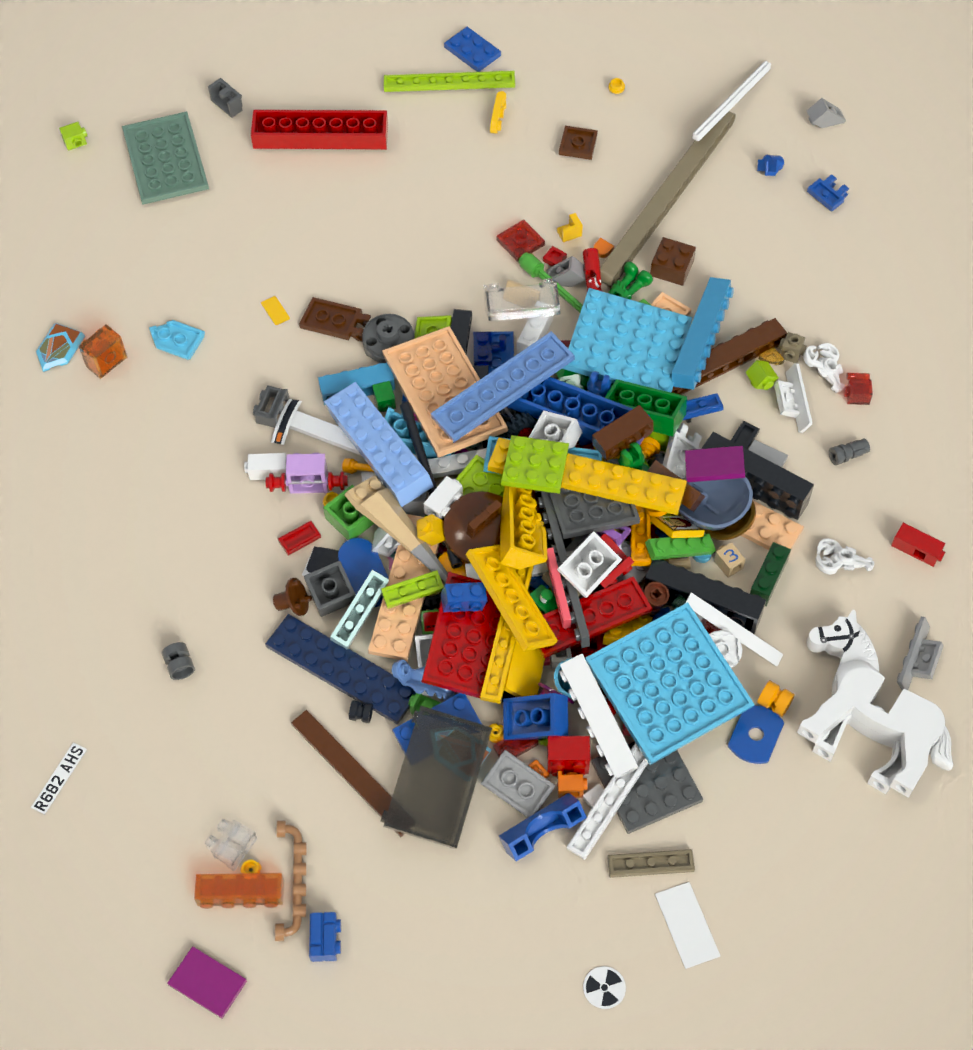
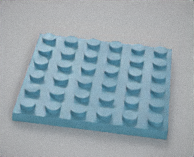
[562,288,693,392]
[585,602,755,765]

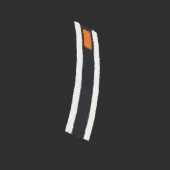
[271,399,302,445]

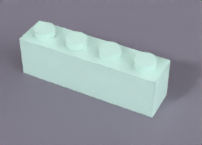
[330,570,389,649]

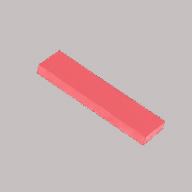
[546,548,571,629]

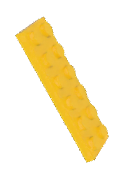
[466,545,558,651]

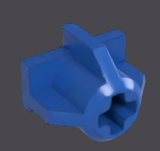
[757,155,784,176]

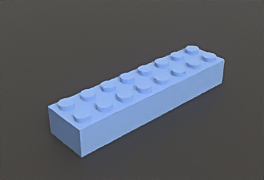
[324,382,434,507]

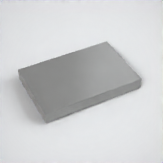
[481,750,556,818]

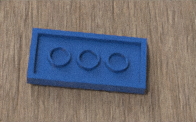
[392,693,483,766]

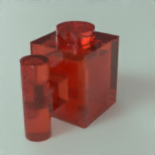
[844,373,873,405]

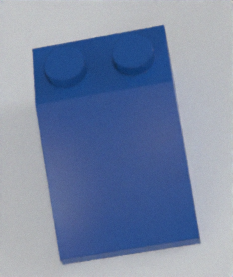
[503,693,568,740]

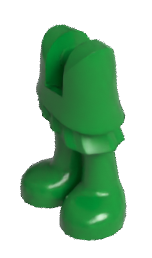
[608,261,653,300]
[618,442,649,471]

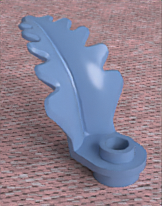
[392,660,455,701]

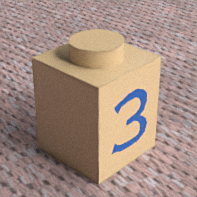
[714,542,746,578]

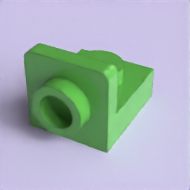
[408,693,440,716]

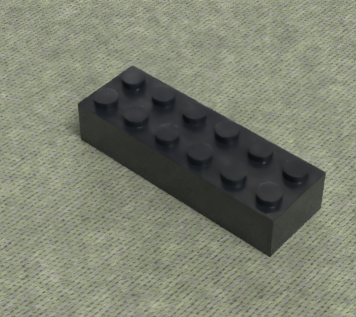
[702,432,814,520]
[644,559,766,635]

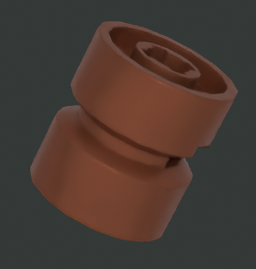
[643,582,669,615]

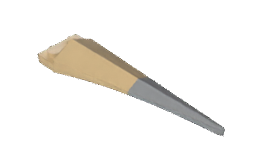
[345,475,448,584]

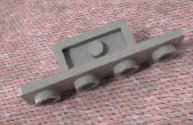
[897,616,943,690]

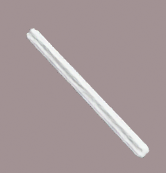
[692,61,771,141]

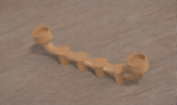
[275,820,306,941]

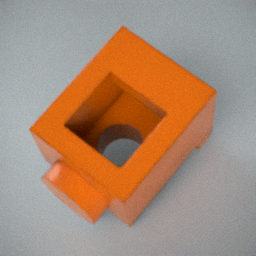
[557,771,587,798]

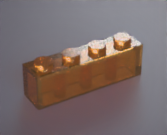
[194,873,284,909]

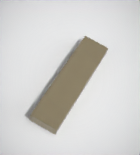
[608,849,695,878]

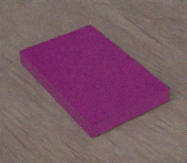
[685,446,745,482]
[167,946,247,1019]

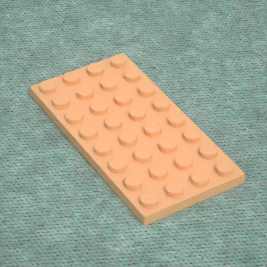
[382,326,508,458]

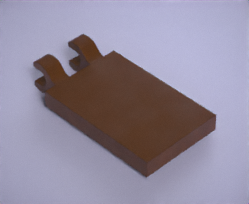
[299,297,371,342]

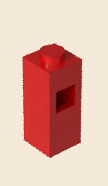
[891,522,946,567]

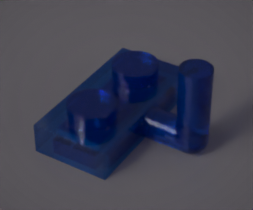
[473,332,506,366]

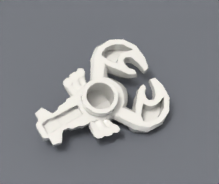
[803,343,845,393]
[815,538,874,575]

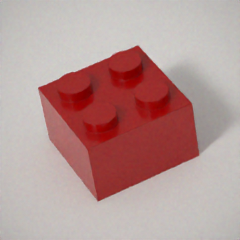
[547,736,590,777]

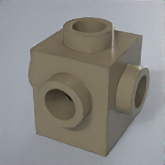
[779,332,807,363]

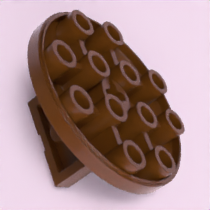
[443,491,503,563]

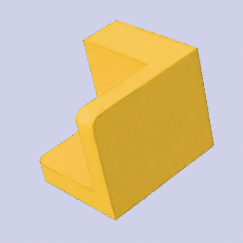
[557,213,583,243]

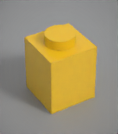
[416,514,445,546]

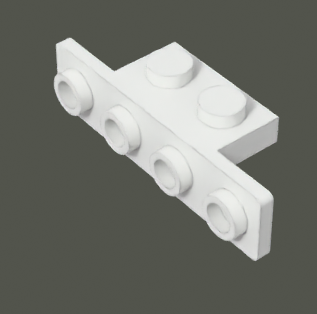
[774,363,812,433]

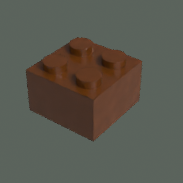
[650,237,696,286]

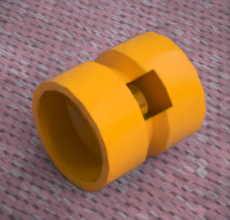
[757,680,795,717]

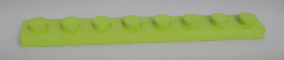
[384,71,515,92]

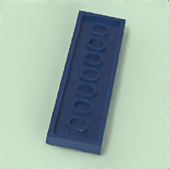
[265,614,416,725]

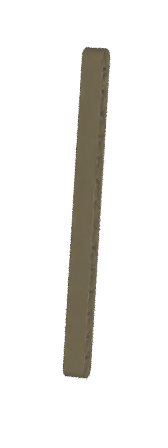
[600,111,736,287]

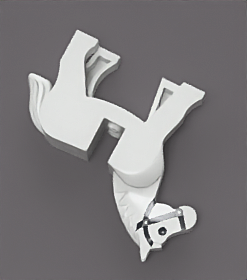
[797,610,953,798]

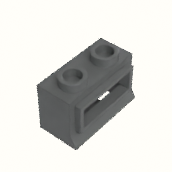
[208,78,243,118]
[253,385,289,428]

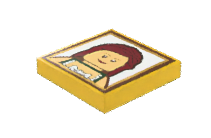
[651,514,705,538]

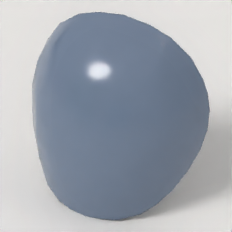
[679,477,753,531]

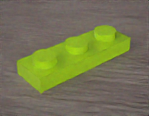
[381,570,444,609]

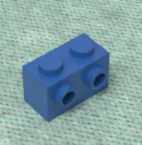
[441,582,487,612]

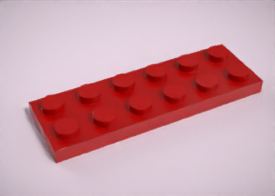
[539,576,652,658]

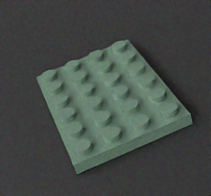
[122,111,209,205]

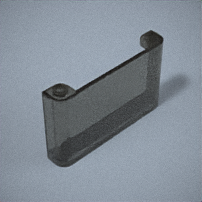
[380,706,492,849]

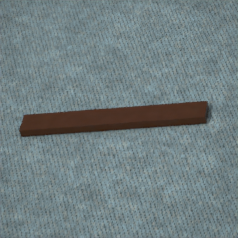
[291,710,416,838]

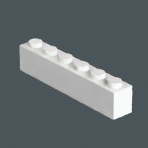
[559,654,639,779]

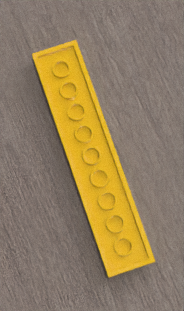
[488,437,687,515]

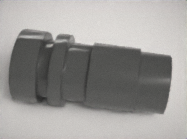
[829,438,870,465]

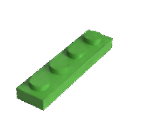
[645,534,716,560]

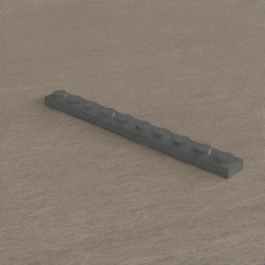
[535,490,590,648]

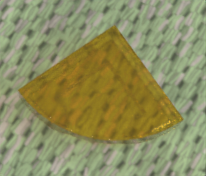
[758,347,784,365]

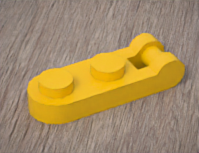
[490,91,506,134]

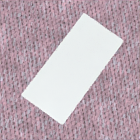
[655,882,720,969]

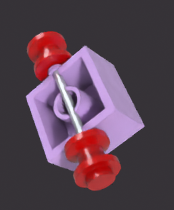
[266,453,348,494]

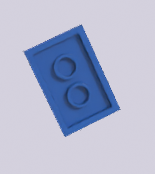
[444,26,501,72]

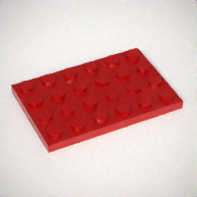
[421,572,502,701]

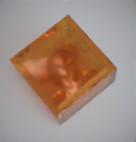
[79,324,127,379]

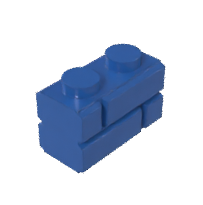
[309,912,341,962]

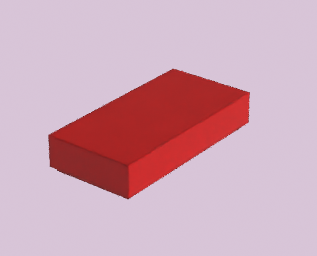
[278,521,321,556]

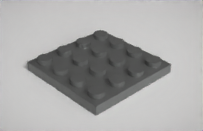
[548,458,640,539]
[592,741,703,834]

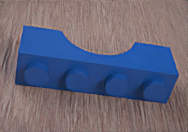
[499,793,587,862]

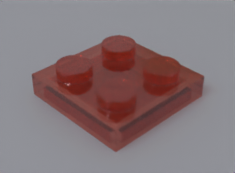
[496,219,545,262]

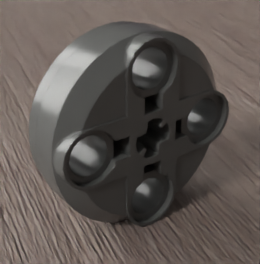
[362,314,415,363]

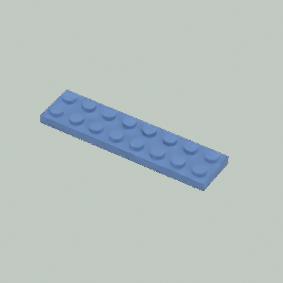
[431,331,575,443]

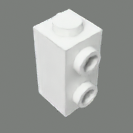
[244,453,287,480]
[423,476,463,520]

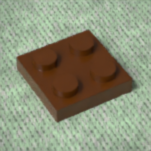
[559,125,598,160]

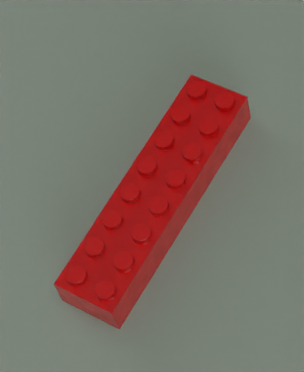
[251,110,388,150]

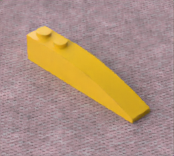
[500,486,547,569]

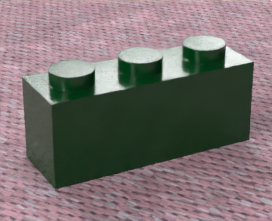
[750,542,791,607]

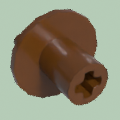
[273,578,312,616]

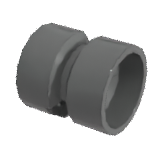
[162,642,195,680]

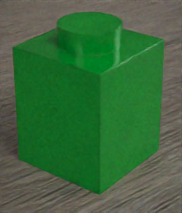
[372,381,396,412]

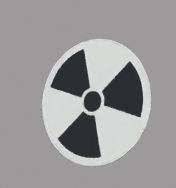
[583,966,626,1009]

